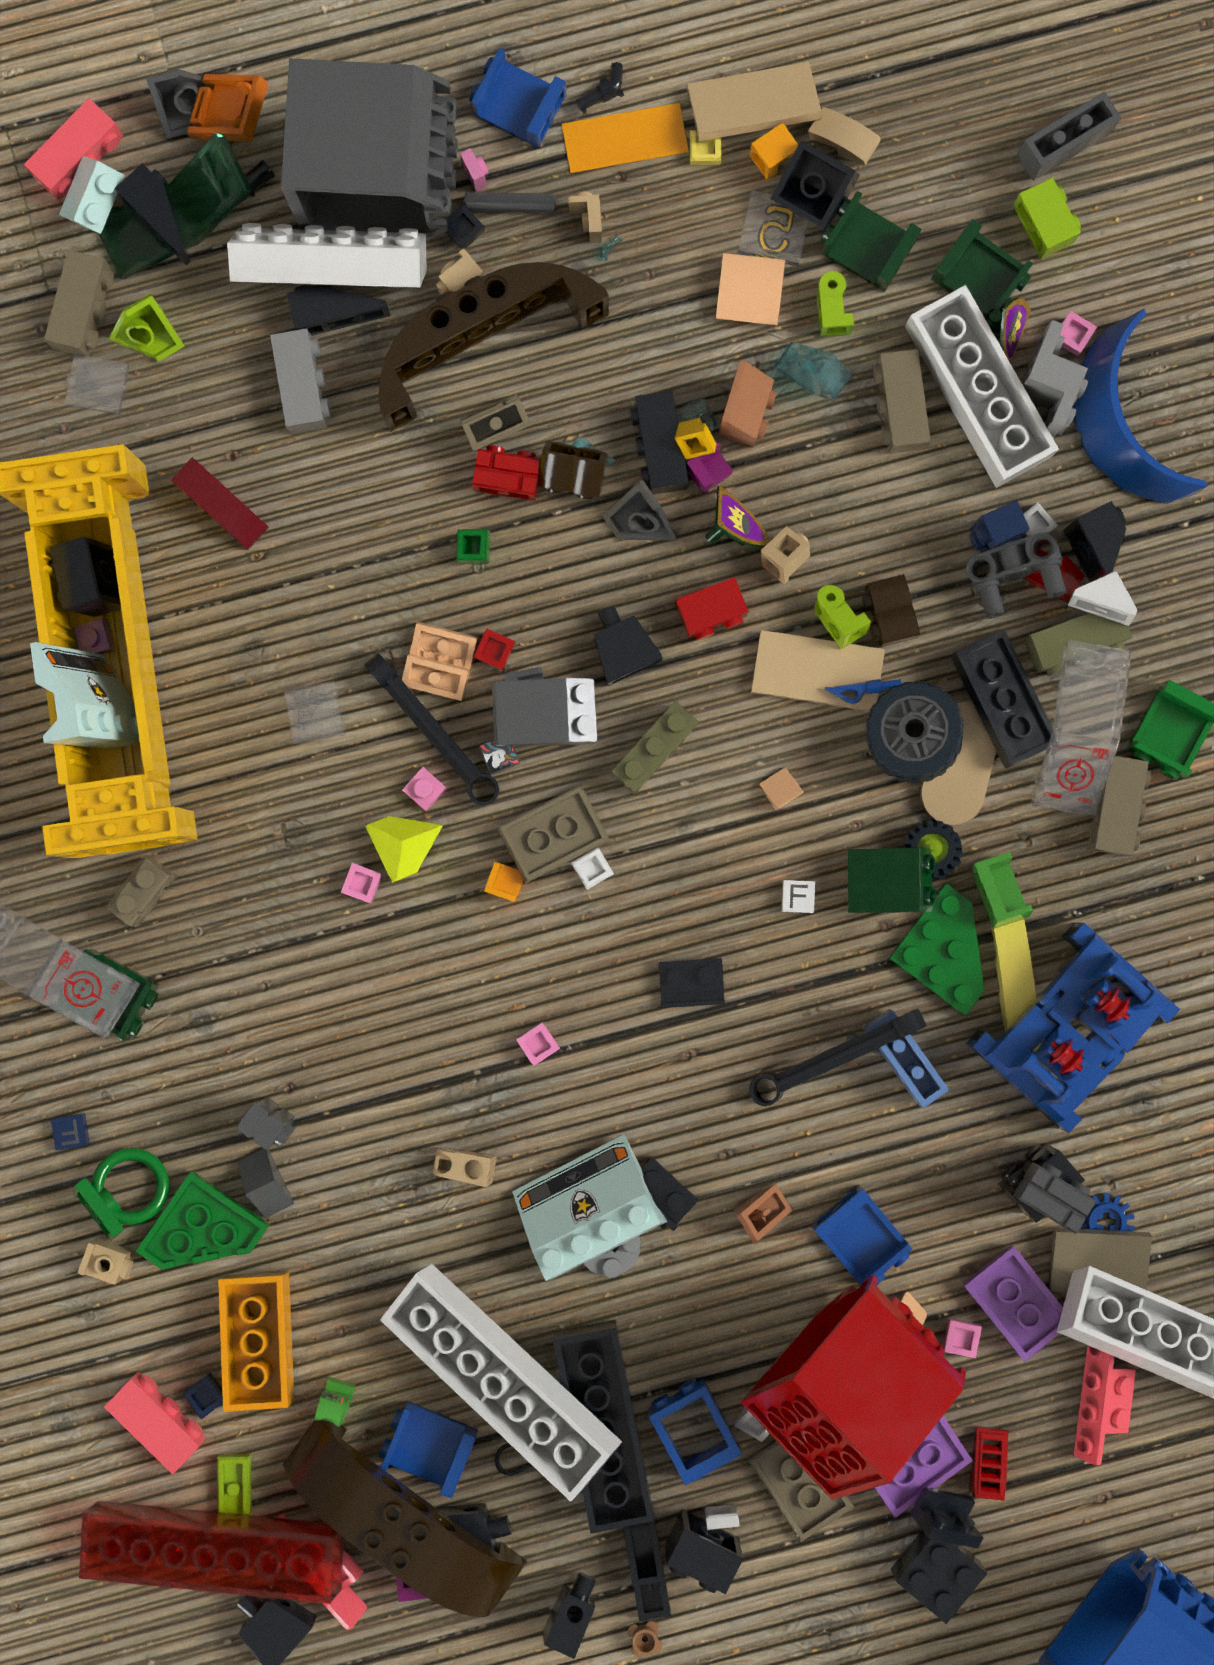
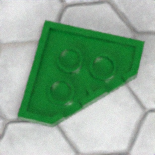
[888,883,985,1016]
[135,1171,270,1270]

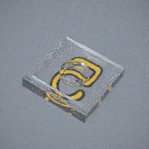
[738,190,808,266]

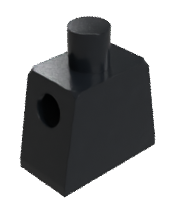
[594,606,663,687]
[437,1503,512,1552]
[542,1572,596,1659]
[235,1589,317,1665]

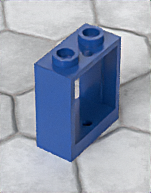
[648,1378,742,1486]

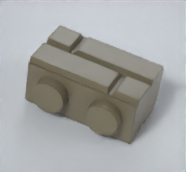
[460,394,531,451]
[106,857,177,927]

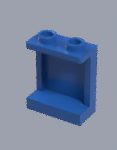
[811,1185,912,1286]

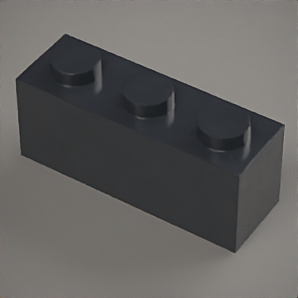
[630,390,688,495]

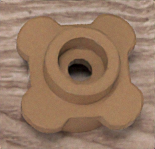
[628,1620,662,1657]

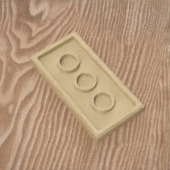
[687,62,822,142]
[751,630,885,711]

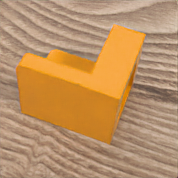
[749,122,799,180]
[484,862,524,902]

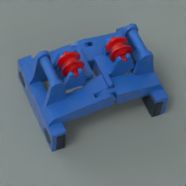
[966,922,1180,1133]

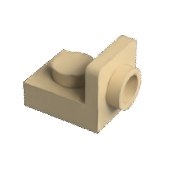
[568,192,602,243]

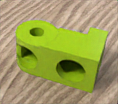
[816,271,854,337]
[814,585,871,649]

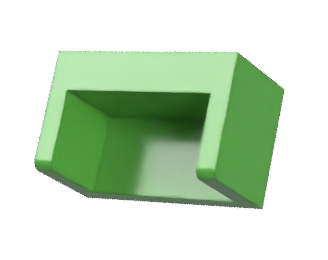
[971,852,1033,929]

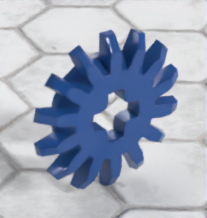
[1080,1193,1135,1231]

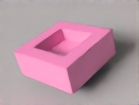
[460,148,489,192]
[1060,311,1097,357]
[402,767,447,812]
[341,863,383,904]
[516,1022,560,1066]
[943,1318,982,1358]

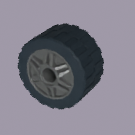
[866,681,964,783]

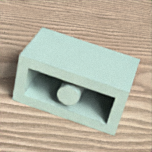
[59,156,125,234]

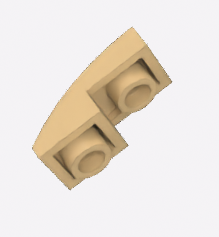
[808,107,881,165]

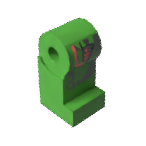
[314,1376,356,1427]

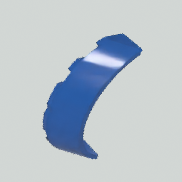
[1073,309,1207,504]

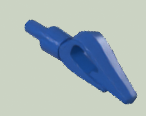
[825,679,902,704]

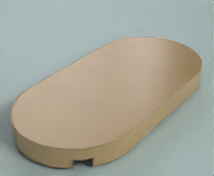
[920,702,996,825]

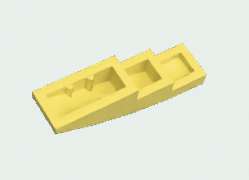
[991,919,1041,1051]

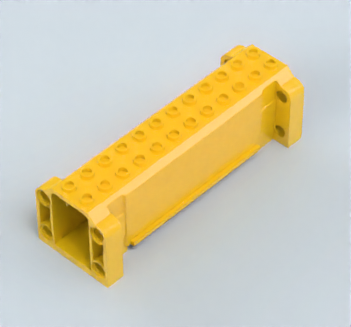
[0,444,198,858]

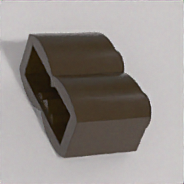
[538,441,608,499]
[862,574,920,647]

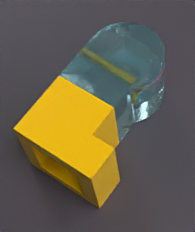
[675,399,717,460]

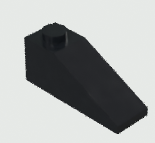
[115,163,191,265]
[287,284,391,336]

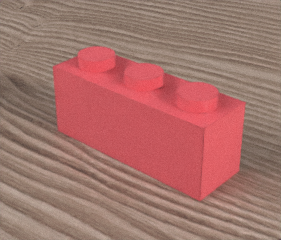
[24,98,124,202]
[104,1371,206,1475]

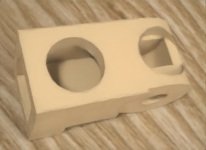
[433,1147,497,1187]

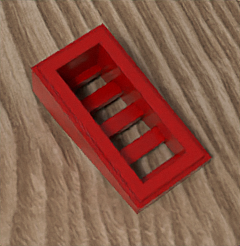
[969,1426,1009,1501]

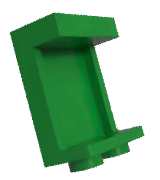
[1126,680,1214,780]

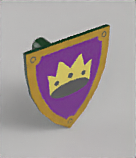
[985,298,1031,364]
[705,486,771,547]

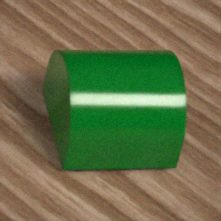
[456,529,490,565]

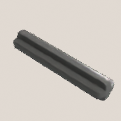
[464,192,556,213]

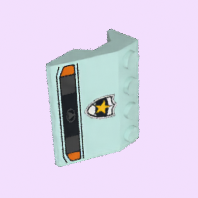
[30,642,140,749]
[512,1135,667,1281]

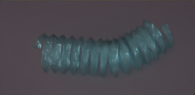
[599,234,622,261]

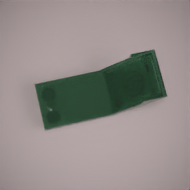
[98,133,252,279]

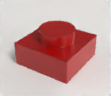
[474,628,516,671]

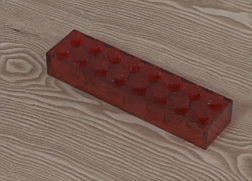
[79,1501,344,1604]

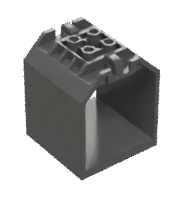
[281,58,458,238]

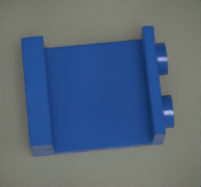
[469,48,567,149]
[378,1401,478,1499]

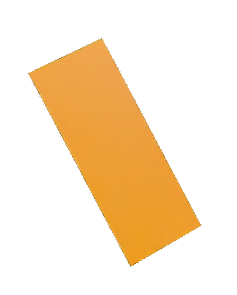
[562,103,689,173]

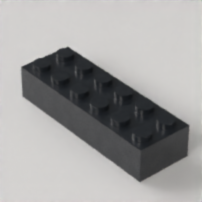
[553,1320,654,1534]

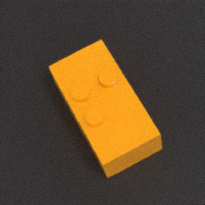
[218,1271,295,1412]

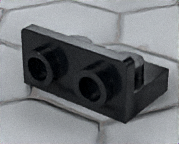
[641,1156,699,1231]
[910,1487,984,1549]

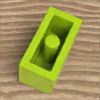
[1013,177,1081,260]

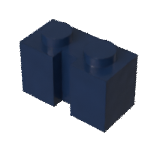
[969,500,1030,553]

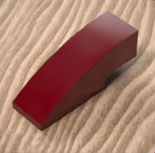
[171,457,269,550]

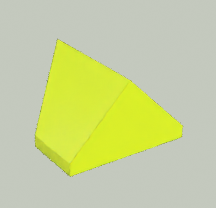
[365,816,443,883]

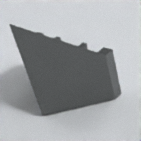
[146,69,213,139]
[602,480,677,541]

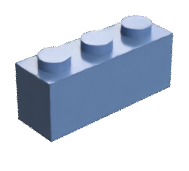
[863,1009,949,1108]

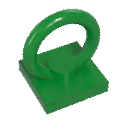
[73,1148,169,1242]

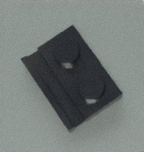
[659,958,725,1008]

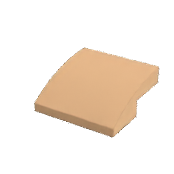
[716,253,785,325]
[402,622,479,701]

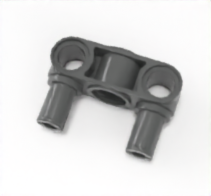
[966,533,1067,619]

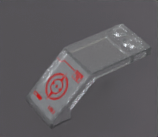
[1032,640,1132,817]
[0,903,140,1039]

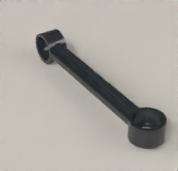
[364,653,499,806]
[749,1008,927,1106]

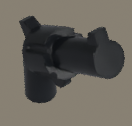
[576,62,624,115]

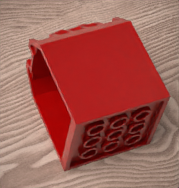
[740,1274,966,1500]

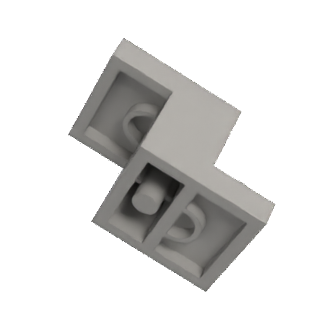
[1021,320,1088,438]

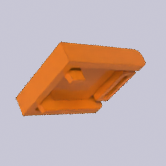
[187,74,269,142]

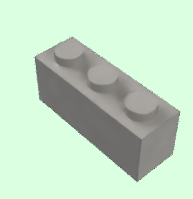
[270,328,331,434]

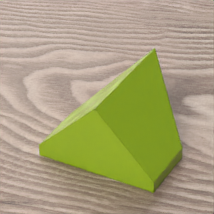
[108,293,185,362]

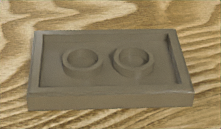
[497,785,610,884]
[1048,1227,1152,1293]
[748,1440,854,1542]

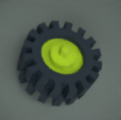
[904,820,963,880]

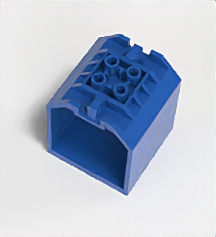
[1038,1548,1214,1665]

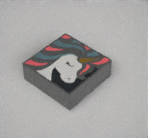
[479,739,520,775]

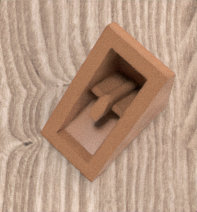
[734,1183,792,1243]

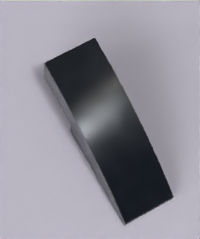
[624,1517,672,1621]

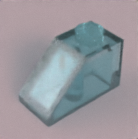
[774,342,852,401]

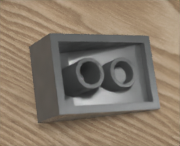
[492,678,597,746]

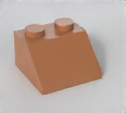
[718,360,777,447]

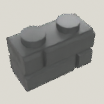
[237,1097,296,1149]
[1013,1162,1096,1234]

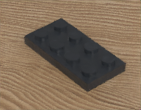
[950,630,1060,769]

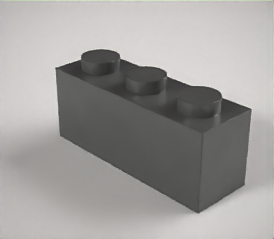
[1017,91,1121,181]

